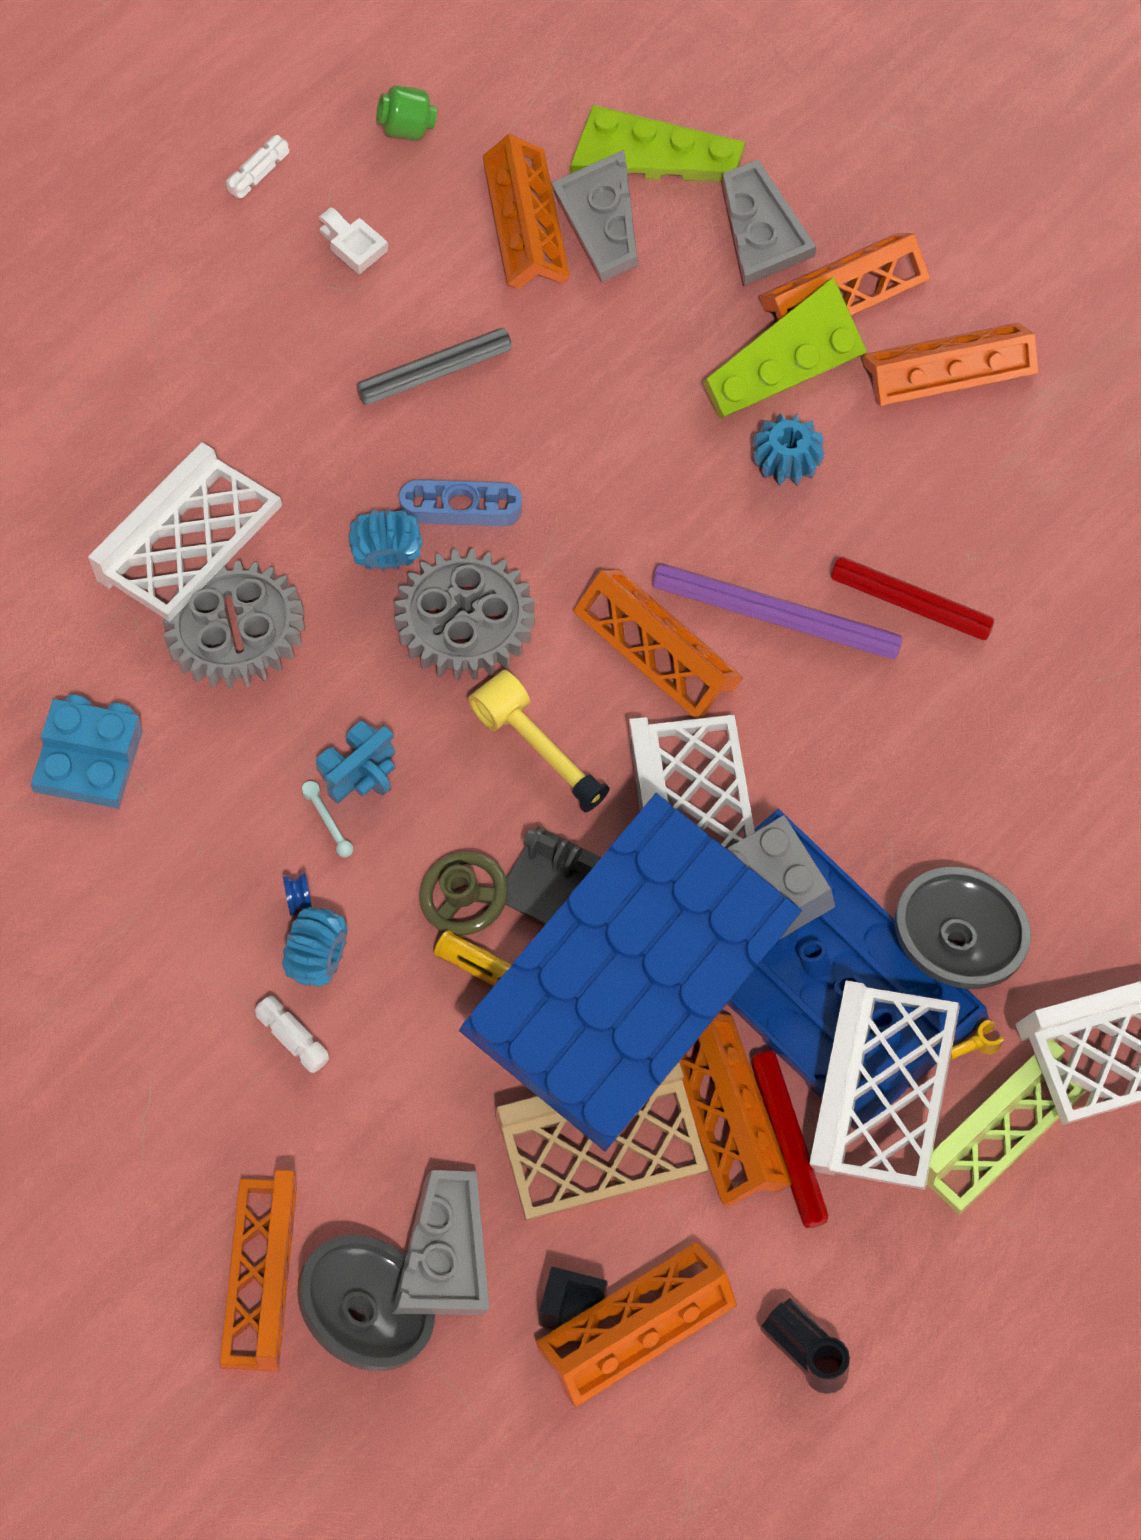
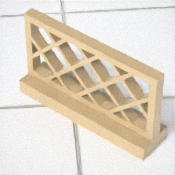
[495,1062,708,1221]

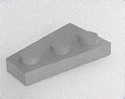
[551,150,638,282]
[722,159,816,286]
[392,1170,489,1315]

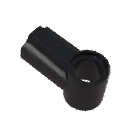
[760,1298,850,1394]

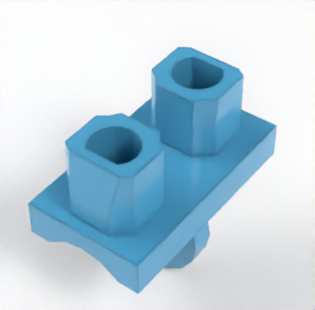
[316,720,395,804]

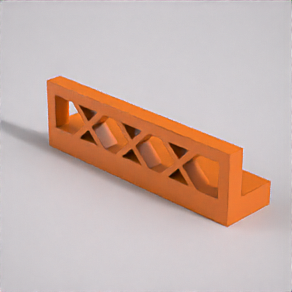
[483,133,570,289]
[759,233,930,321]
[862,322,1039,406]
[573,570,743,719]
[680,1013,792,1206]
[220,1170,297,1372]
[535,1241,737,1408]

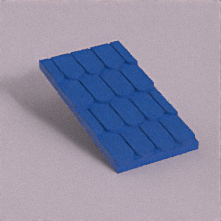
[459,793,802,1152]
[727,809,988,1130]

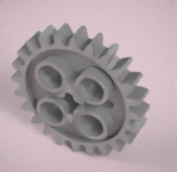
[394,549,535,680]
[163,560,306,689]

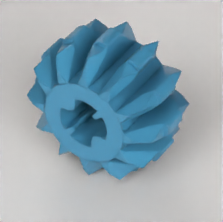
[753,413,824,486]
[348,509,422,571]
[282,907,348,987]

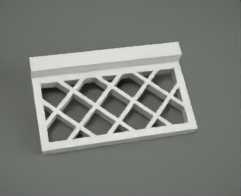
[88,442,282,622]
[629,715,755,848]
[809,981,960,1190]
[1015,981,1141,1125]

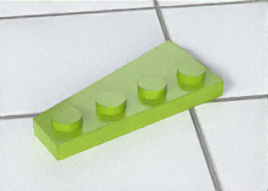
[570,105,745,182]
[702,277,867,419]

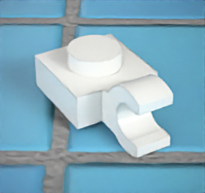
[319,207,388,275]

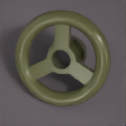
[419,851,508,936]

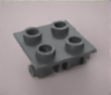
[505,826,602,924]

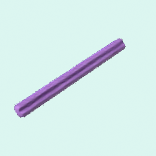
[653,564,902,659]

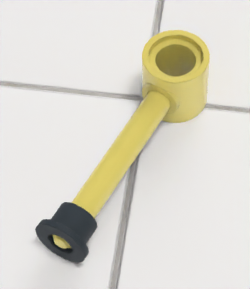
[468,670,610,813]

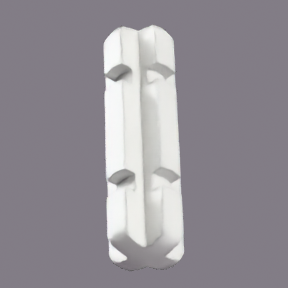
[225,135,289,199]
[255,996,329,1073]

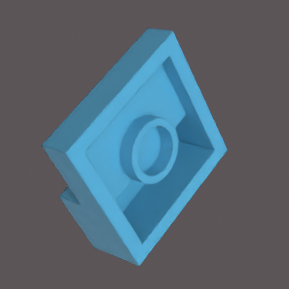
[31,695,143,809]

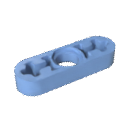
[399,480,522,526]

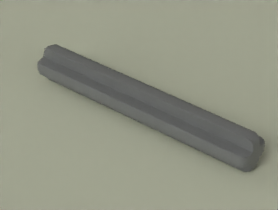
[356,328,511,405]

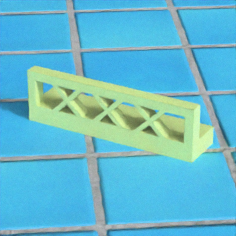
[927,1040,1087,1215]

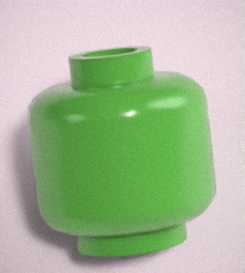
[376,85,437,141]

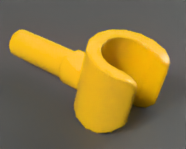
[950,1020,1004,1060]

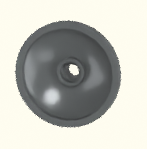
[895,867,1031,989]
[297,1235,435,1371]

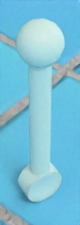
[302,781,354,858]

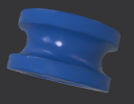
[282,872,312,916]

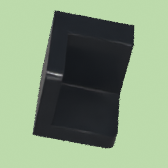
[539,1267,608,1330]

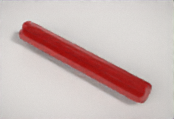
[831,557,995,640]
[751,1051,829,1228]

